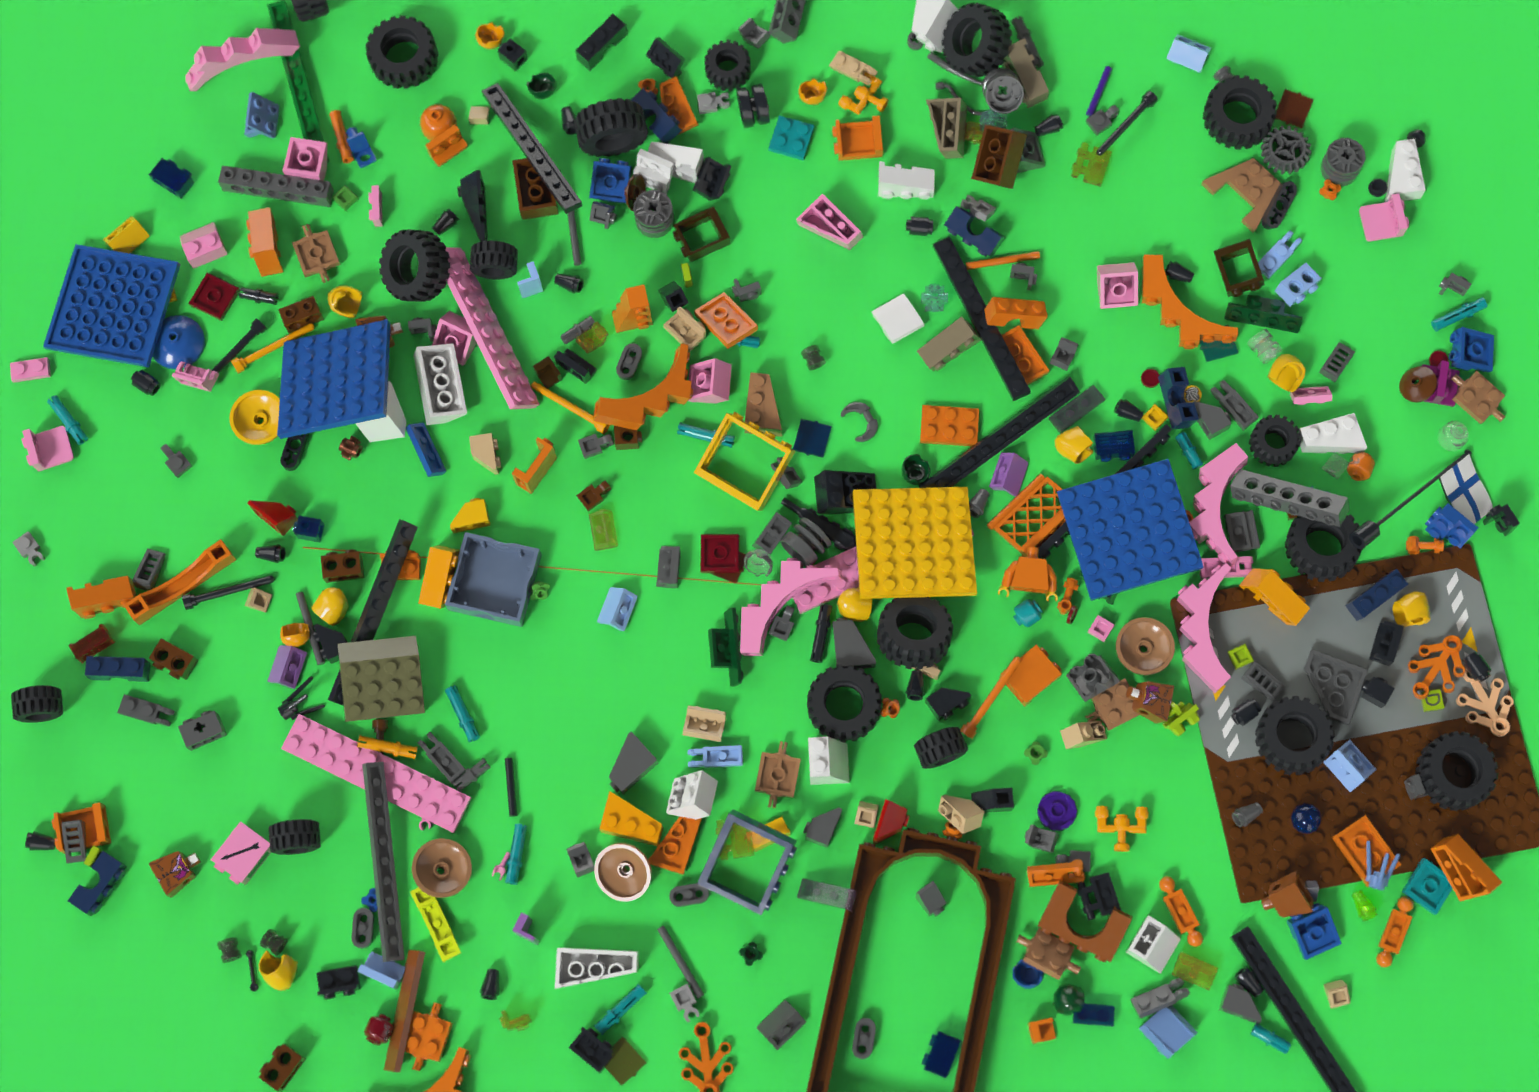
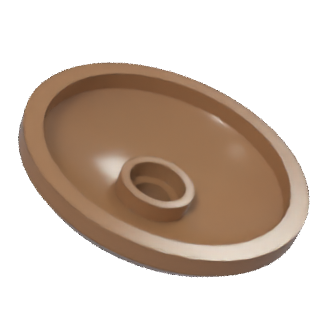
[1116,617,1175,675]
[412,838,472,898]
[594,843,652,901]

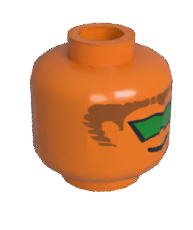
[1347,452,1375,481]

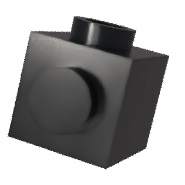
[498,39,528,72]
[658,281,688,312]
[1361,677,1395,709]

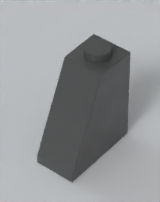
[833,618,876,669]
[609,731,658,794]

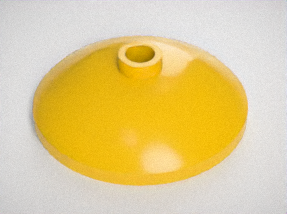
[229,390,280,445]

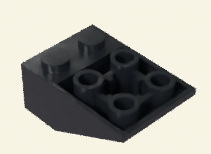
[814,470,876,514]

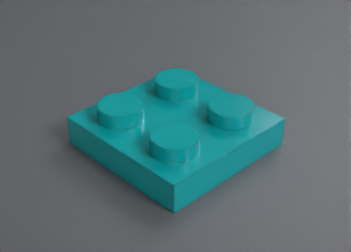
[768,116,814,161]
[1402,858,1453,915]

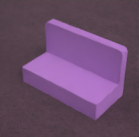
[989,453,1028,496]
[268,645,307,689]
[512,912,539,945]

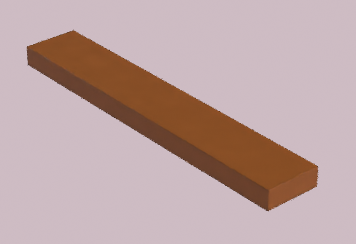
[384,950,425,1073]

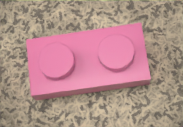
[369,185,383,227]
[10,357,51,383]
[1290,386,1332,405]

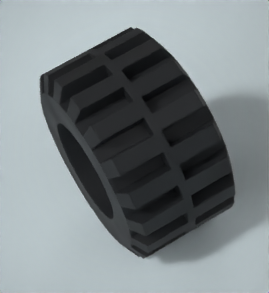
[705,40,751,91]
[470,240,518,279]
[1249,415,1301,467]
[11,685,63,723]
[914,727,968,769]
[269,819,321,855]

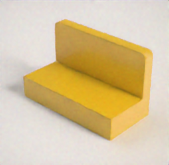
[103,216,149,254]
[746,817,791,852]

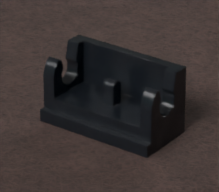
[1369,621,1404,666]

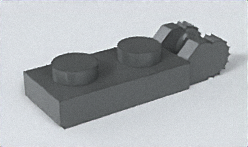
[1210,380,1259,431]
[117,694,175,727]
[417,732,466,784]
[1130,978,1190,1018]

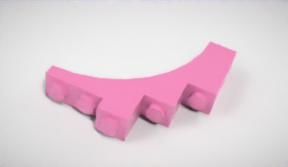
[185,28,300,91]
[1189,443,1248,567]
[740,558,841,656]
[1177,563,1231,693]

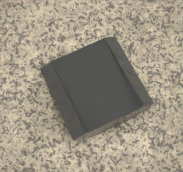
[1066,654,1121,702]

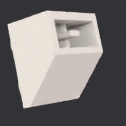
[666,770,718,819]
[1126,916,1181,974]

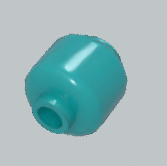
[1013,599,1043,628]

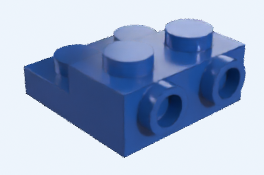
[589,158,632,203]
[1449,327,1494,373]
[1425,503,1478,549]
[1286,903,1342,960]

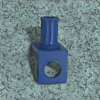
[346,127,377,168]

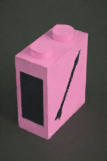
[211,821,271,885]

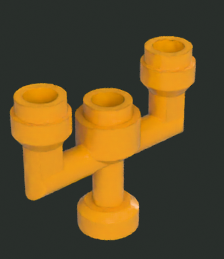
[838,72,889,115]
[1095,806,1149,852]

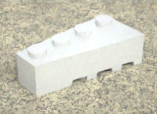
[555,947,639,989]

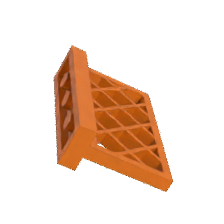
[994,476,1066,557]

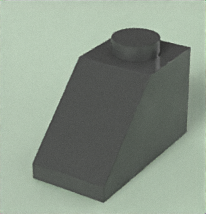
[1194,401,1232,440]
[803,807,842,848]
[915,881,946,917]
[1219,984,1262,1023]

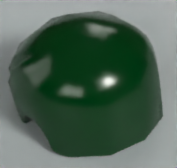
[527,73,556,99]
[901,454,931,485]
[1053,984,1085,1015]

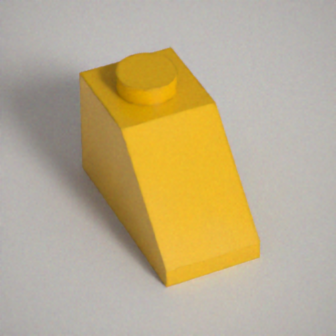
[450,498,490,534]

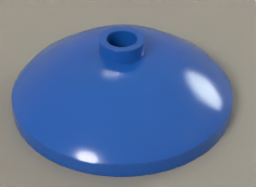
[153,315,205,369]

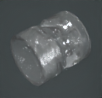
[1247,329,1283,364]

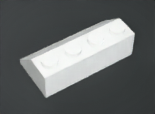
[413,343,467,425]

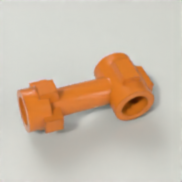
[1406,536,1444,555]
[1057,578,1079,615]

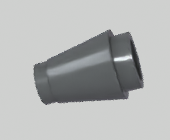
[969,489,990,518]
[1232,802,1263,827]

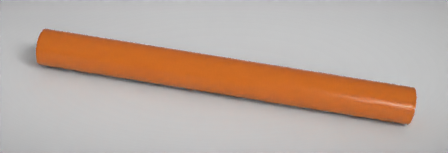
[965,251,1040,270]
[987,474,1045,530]

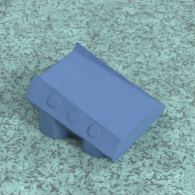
[1139,1005,1198,1059]

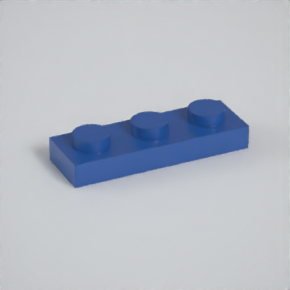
[406,423,446,477]

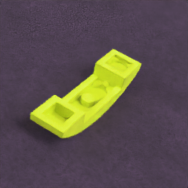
[410,887,461,962]

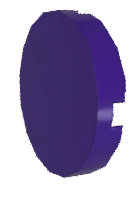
[1037,791,1077,831]

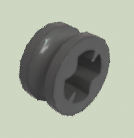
[907,32,924,50]

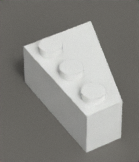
[1384,139,1426,203]
[648,141,704,183]
[878,161,934,199]
[1298,413,1367,454]

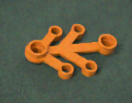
[1408,635,1465,699]
[679,1022,734,1092]

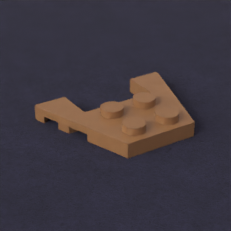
[1201,158,1280,233]

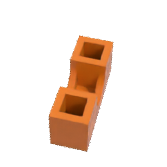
[984,297,1048,329]

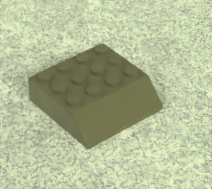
[337,636,425,722]

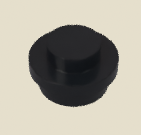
[1407,129,1426,148]
[1368,179,1387,197]

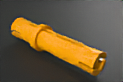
[357,735,418,759]

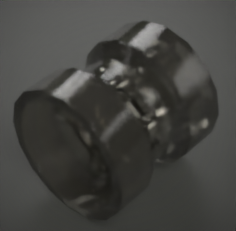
[801,345,826,371]
[259,929,288,956]
[217,937,242,963]

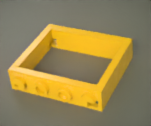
[694,412,796,511]

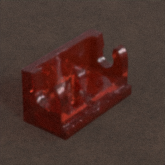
[69,624,115,663]

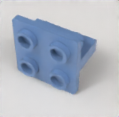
[244,92,279,139]

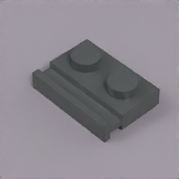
[1224,510,1260,552]

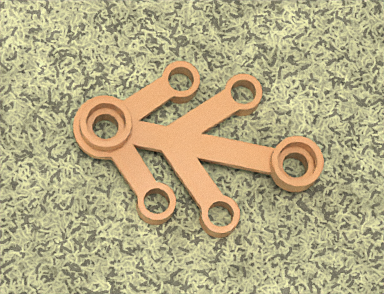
[1456,669,1514,737]

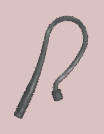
[927,52,994,116]

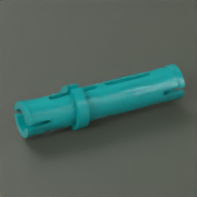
[1431,297,1487,332]
[47,395,88,445]
[677,422,735,448]
[445,685,480,742]
[505,824,527,885]
[594,984,647,1035]

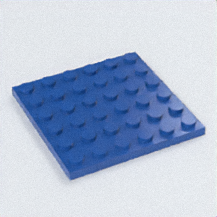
[43,244,180,368]
[277,319,391,439]
[1057,459,1204,601]

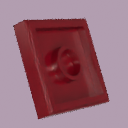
[188,272,240,321]
[700,534,739,573]

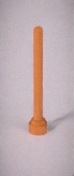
[960,657,1021,739]

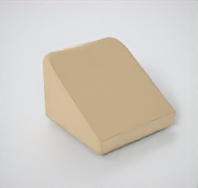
[469,106,489,125]
[245,588,272,613]
[855,801,879,828]
[1324,980,1350,1009]

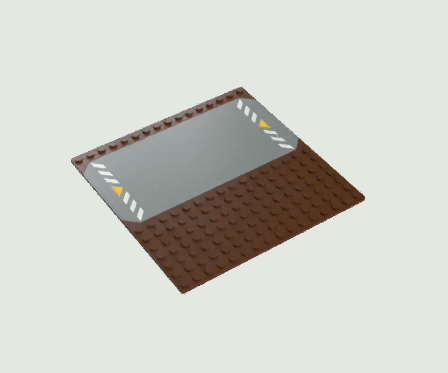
[1170,544,1539,904]

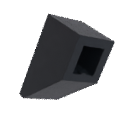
[313,624,348,664]
[925,688,971,721]
[971,788,1014,813]

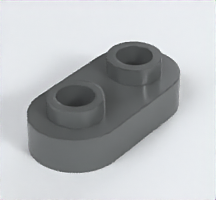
[616,343,642,380]
[669,883,709,907]
[351,908,374,949]
[852,1018,876,1059]

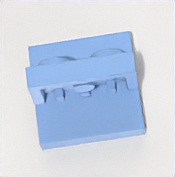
[1324,740,1377,792]

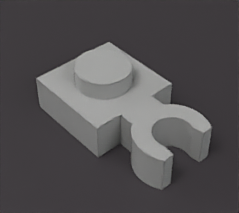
[697,92,730,114]
[960,195,996,221]
[12,531,45,567]
[670,984,700,1023]

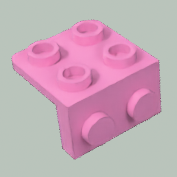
[1359,194,1409,242]
[22,426,74,472]

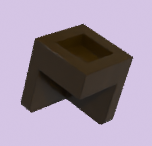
[533,356,562,389]

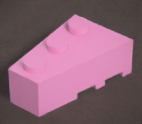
[796,194,863,250]

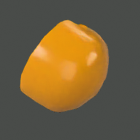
[475,22,505,49]
[798,79,827,105]
[280,623,310,647]

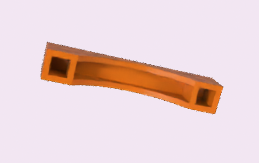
[124,539,236,626]

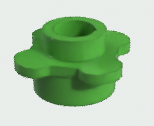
[530,581,550,600]
[1024,742,1048,765]

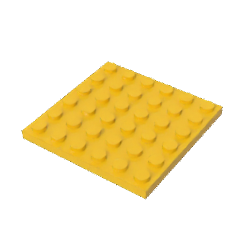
[852,487,977,599]

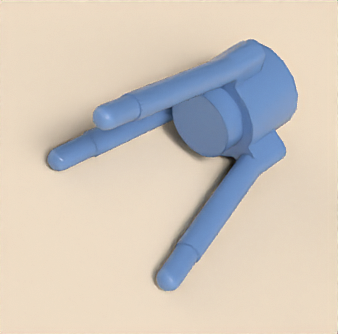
[1365,841,1400,891]

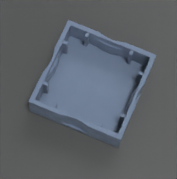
[445,532,542,627]

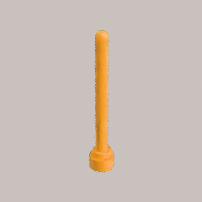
[231,323,315,374]
[531,382,610,434]

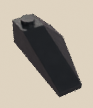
[458,170,488,242]

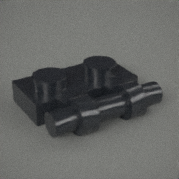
[1076,872,1121,921]

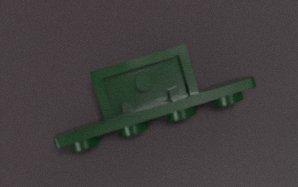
[1224,295,1303,333]
[708,608,743,687]

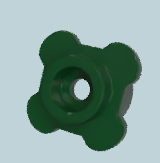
[739,942,763,966]

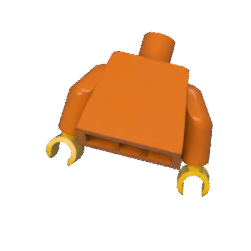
[998,547,1058,602]

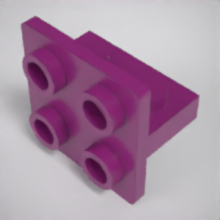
[1422,360,1460,407]

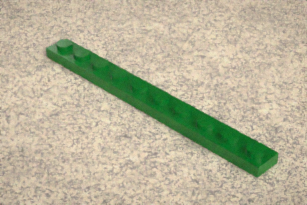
[267,0,329,162]

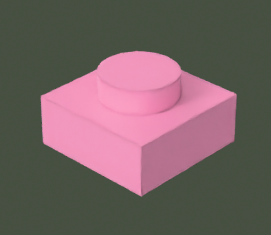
[1087,615,1114,642]

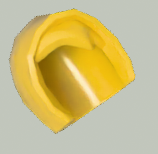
[328,285,362,318]
[1268,354,1306,392]
[1054,426,1093,464]
[311,587,348,626]
[837,588,872,622]
[1392,591,1431,627]
[259,950,298,991]

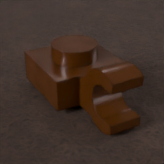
[576,480,611,512]

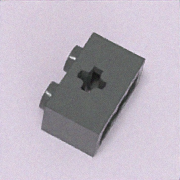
[178,710,227,751]

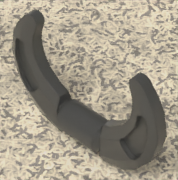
[841,402,878,442]

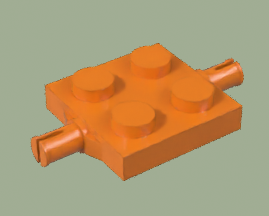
[405,1002,453,1071]

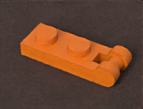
[1027,859,1085,887]

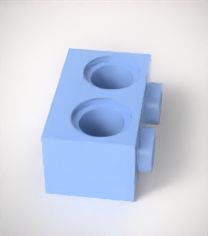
[1275,263,1322,307]

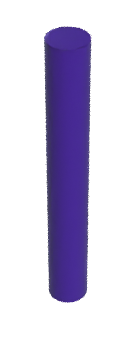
[1086,66,1112,117]

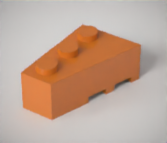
[246,207,283,277]
[612,284,653,333]
[66,575,137,619]
[1431,834,1503,901]

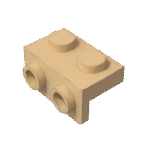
[663,306,706,352]
[683,705,726,742]

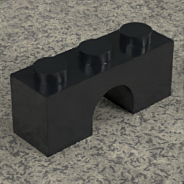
[575,14,627,71]

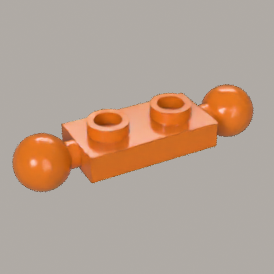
[1159,876,1203,947]
[1376,896,1414,968]

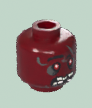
[364,1014,394,1046]

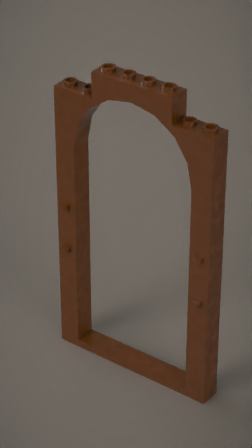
[806,828,1016,1092]

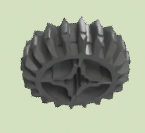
[1261,125,1311,175]

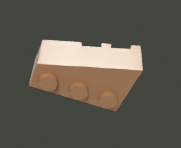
[744,372,782,437]

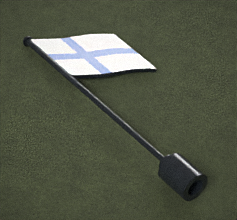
[1349,450,1493,549]

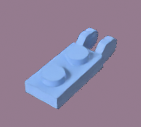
[1258,230,1302,279]
[688,745,743,768]

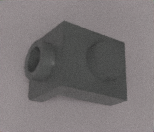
[738,18,771,49]
[590,201,617,229]
[1010,263,1037,291]
[1439,273,1471,296]
[732,279,761,302]
[408,318,437,342]
[1050,337,1078,371]
[1404,774,1428,800]
[1025,824,1059,853]
[566,842,595,878]

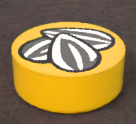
[1184,385,1202,403]

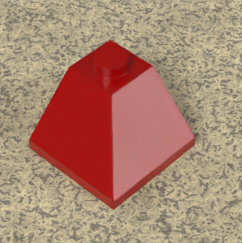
[247,500,299,537]
[873,799,910,844]

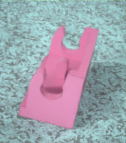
[172,361,219,392]

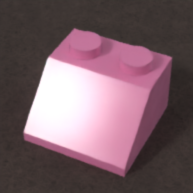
[283,137,327,181]
[180,222,228,269]
[1097,262,1138,309]
[432,311,477,366]
[688,358,732,404]

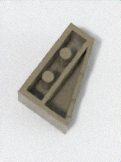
[1002,38,1049,108]
[926,98,967,159]
[917,316,981,371]

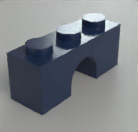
[631,88,682,144]
[944,206,1005,257]
[1158,367,1199,430]
[1345,569,1408,621]
[85,656,150,682]
[68,851,127,916]

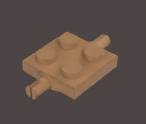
[292,224,340,283]
[1451,371,1505,424]
[1085,678,1140,731]
[755,741,801,808]
[1016,928,1081,980]

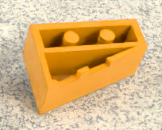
[418,545,460,609]
[1239,568,1310,626]
[600,791,663,846]

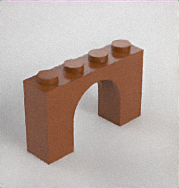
[1038,880,1132,962]

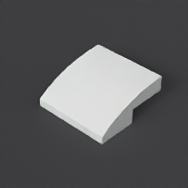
[633,149,674,194]
[872,293,924,344]

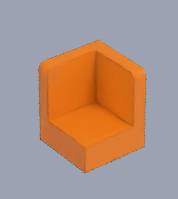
[1028,1017,1056,1044]

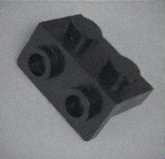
[693,157,731,200]
[569,1027,615,1074]

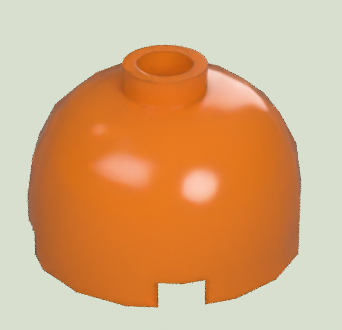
[420,104,457,140]

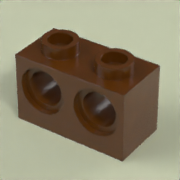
[278,296,324,333]
[614,426,642,450]
[321,549,364,583]
[149,638,198,680]
[258,1044,306,1092]

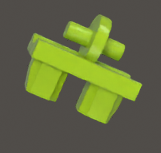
[1162,701,1200,736]

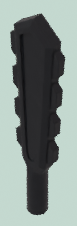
[781,498,856,551]

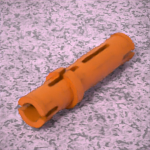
[329,110,354,163]

